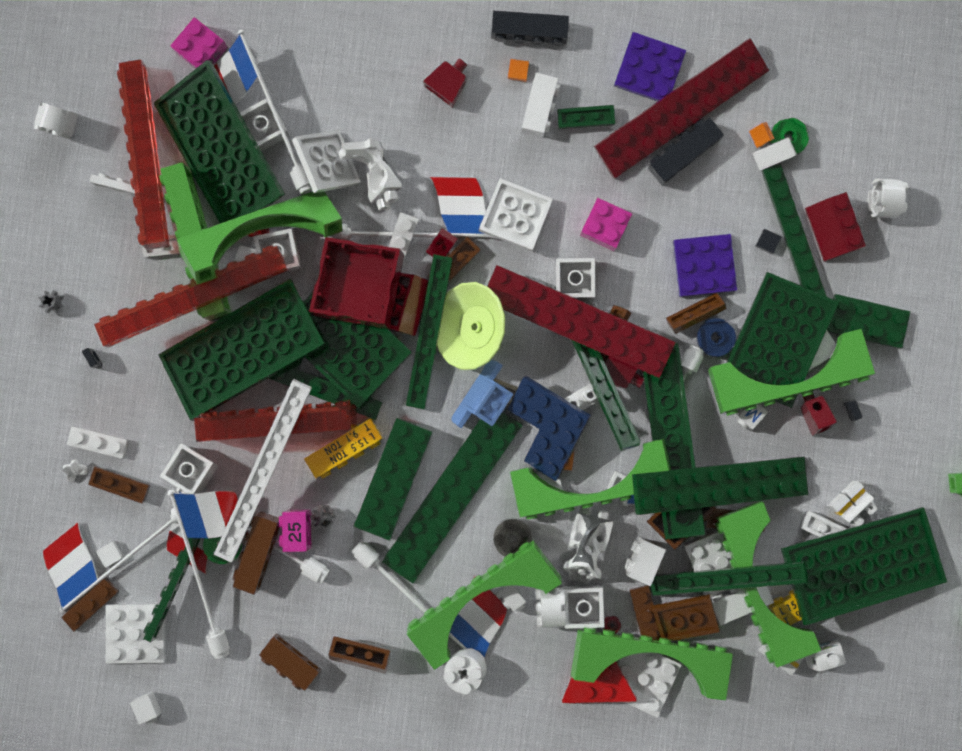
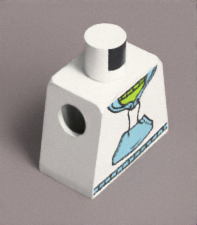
[804,638,846,671]

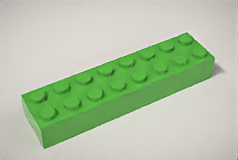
[159,162,231,321]

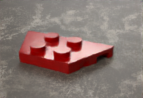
[562,661,637,703]

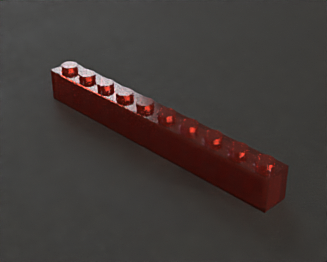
[117,59,170,250]
[94,245,289,347]

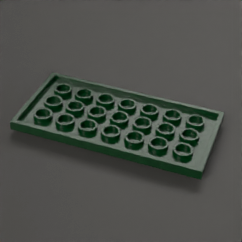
[153,60,285,224]
[158,279,326,421]
[781,507,947,625]

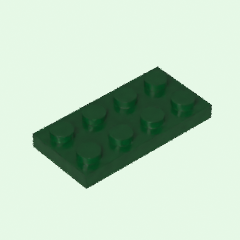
[827,294,911,349]

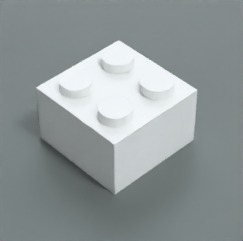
[240,98,290,151]
[254,229,302,277]
[556,258,596,297]
[160,443,219,494]
[623,537,666,586]
[562,585,604,629]

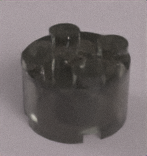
[493,517,532,556]

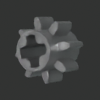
[39,290,64,314]
[310,505,336,529]

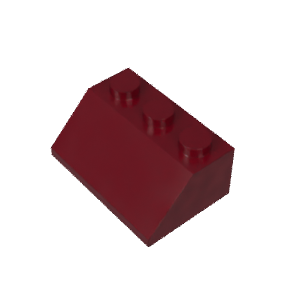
[805,192,866,261]
[388,273,429,336]

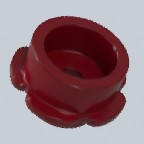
[602,616,621,634]

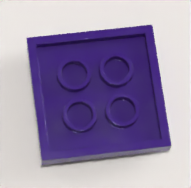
[614,32,686,102]
[673,234,737,297]

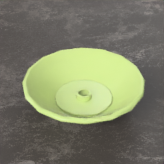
[437,282,505,370]

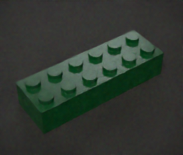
[353,418,433,541]

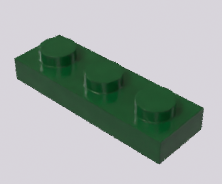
[557,105,616,130]

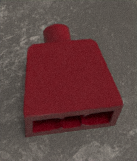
[423,58,468,108]
[605,356,644,390]
[800,394,837,436]

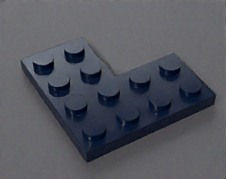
[508,376,591,481]

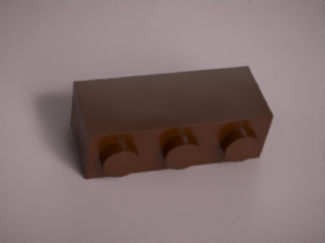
[259,634,321,691]
[328,636,391,674]

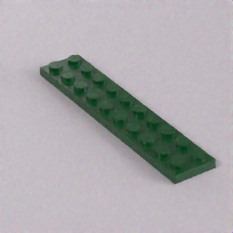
[643,343,705,540]
[381,411,523,584]
[632,457,809,515]

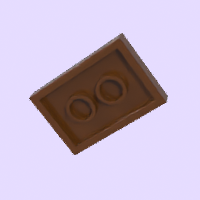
[653,594,720,641]

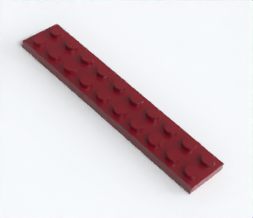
[593,38,769,178]
[487,265,675,378]

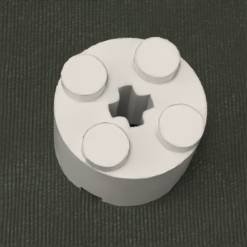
[34,102,79,140]
[867,178,908,218]
[535,587,566,628]
[444,648,487,695]

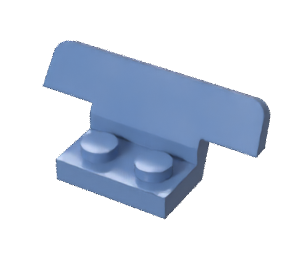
[452,360,513,429]

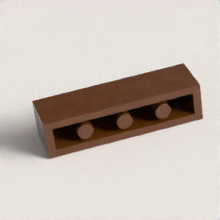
[232,511,280,595]

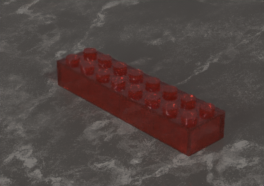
[194,400,358,442]

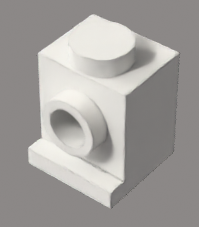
[496,585,526,613]

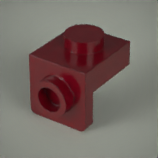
[426,228,457,257]

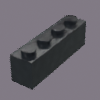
[491,10,569,46]
[648,117,724,186]

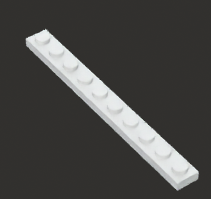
[214,379,312,563]

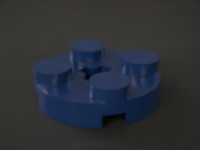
[696,318,736,357]

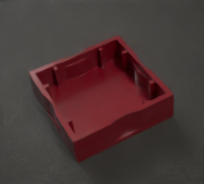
[309,237,404,329]

